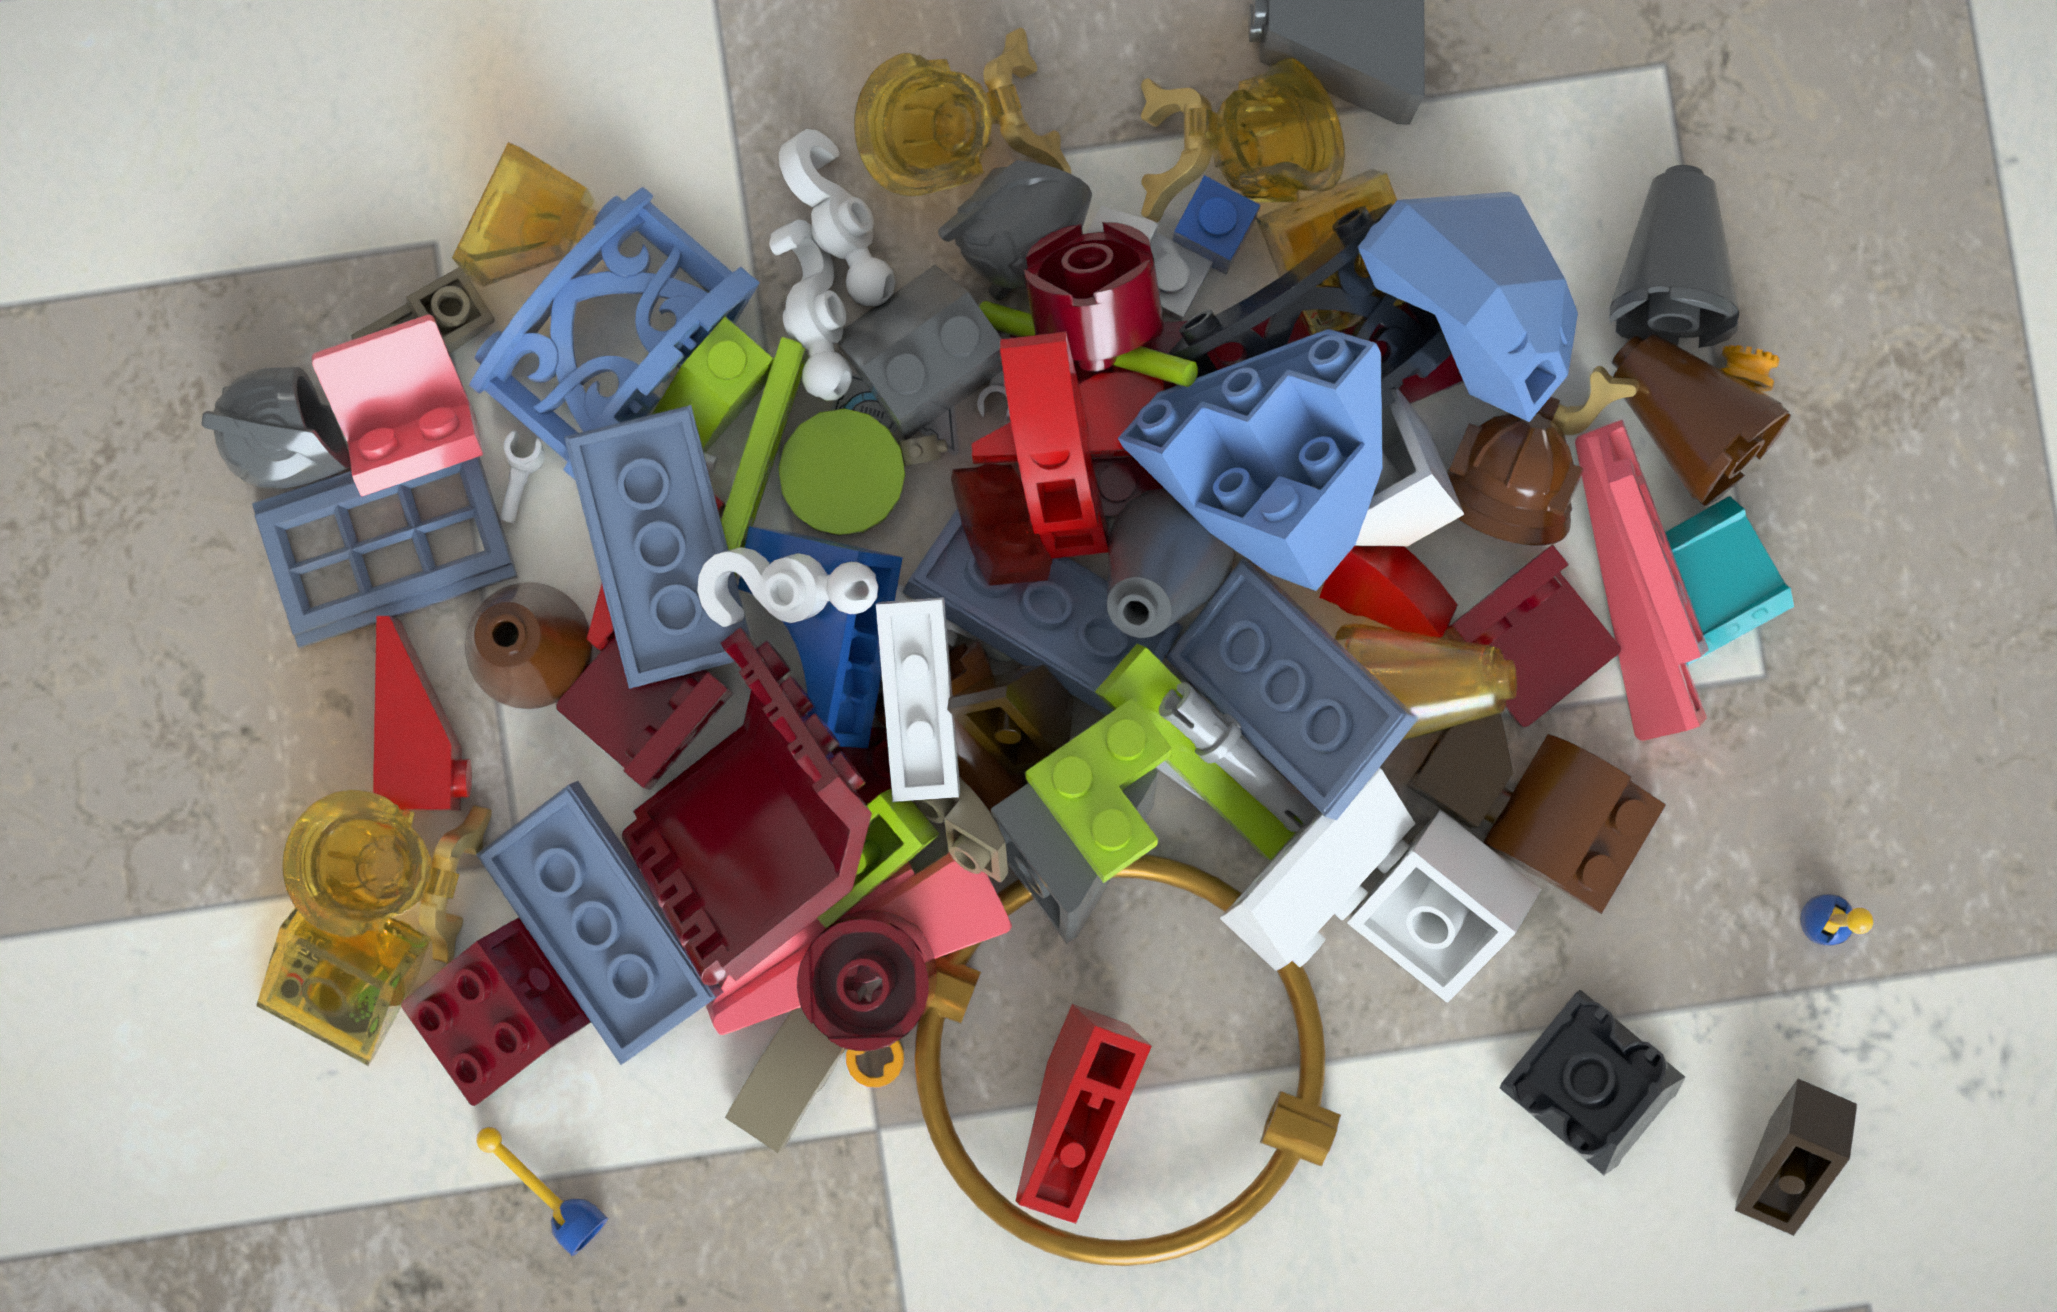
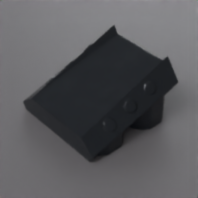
[1499,990,1685,1176]

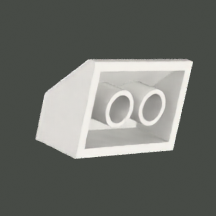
[1220,767,1415,971]

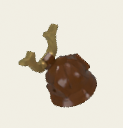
[1446,366,1639,546]

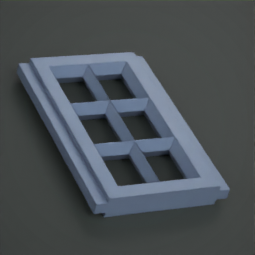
[252,456,518,649]

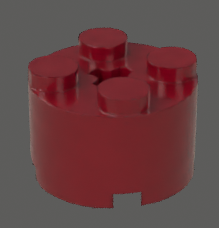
[1024,222,1164,371]
[797,910,937,1051]

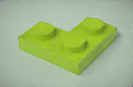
[1026,698,1172,883]

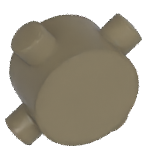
[899,434,948,466]

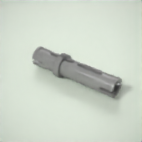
[1159,682,1318,832]

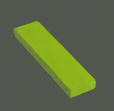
[721,337,809,577]
[1095,643,1303,860]

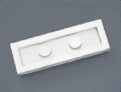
[876,597,960,802]

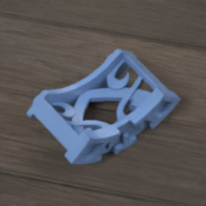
[469,187,760,480]

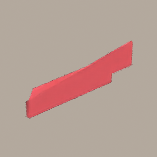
[1575,419,1709,741]
[706,852,1012,1035]

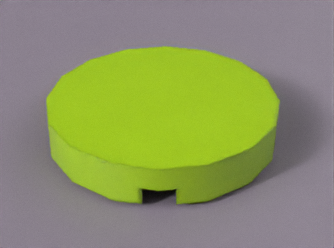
[778,408,906,536]

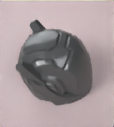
[938,160,1092,300]
[201,367,350,489]

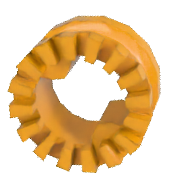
[1720,345,1780,391]
[846,1040,904,1087]

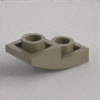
[351,266,495,354]
[912,777,1008,883]
[725,1007,845,1153]

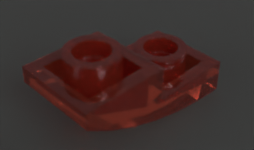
[951,464,1053,586]

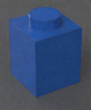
[1172,175,1261,274]

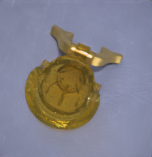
[854,27,1071,197]
[1141,58,1345,223]
[282,790,492,964]

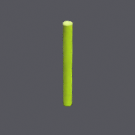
[979,301,1198,387]

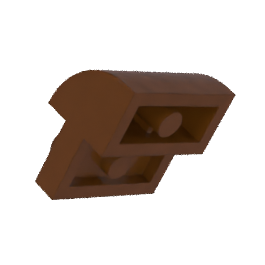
[1483,734,1666,914]

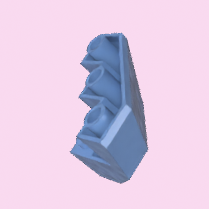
[1358,192,1578,422]
[1118,329,1383,591]

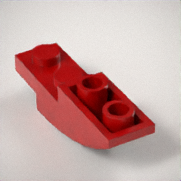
[1000,332,1109,559]
[1319,545,1458,647]

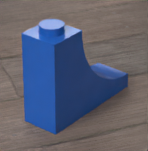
[738,526,903,748]

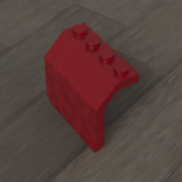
[622,627,872,985]

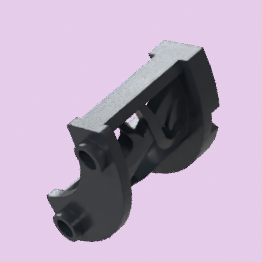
[1168,204,1452,410]

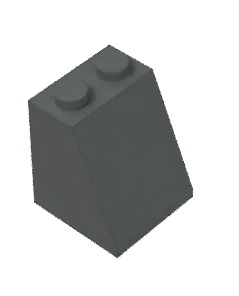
[1248,0,1425,124]
[836,265,1003,440]
[991,768,1158,944]

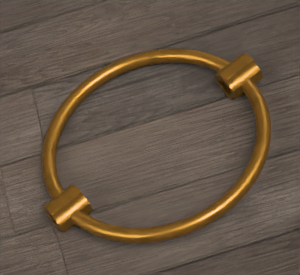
[915,854,1341,1266]

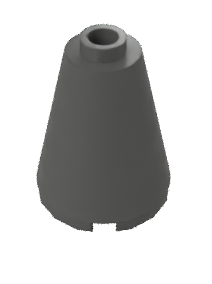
[1609,165,1739,348]
[1107,488,1236,638]

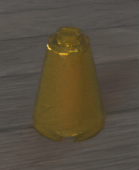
[1335,623,1517,741]

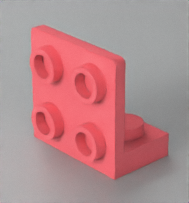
[312,315,483,497]

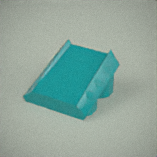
[1665,496,1794,666]

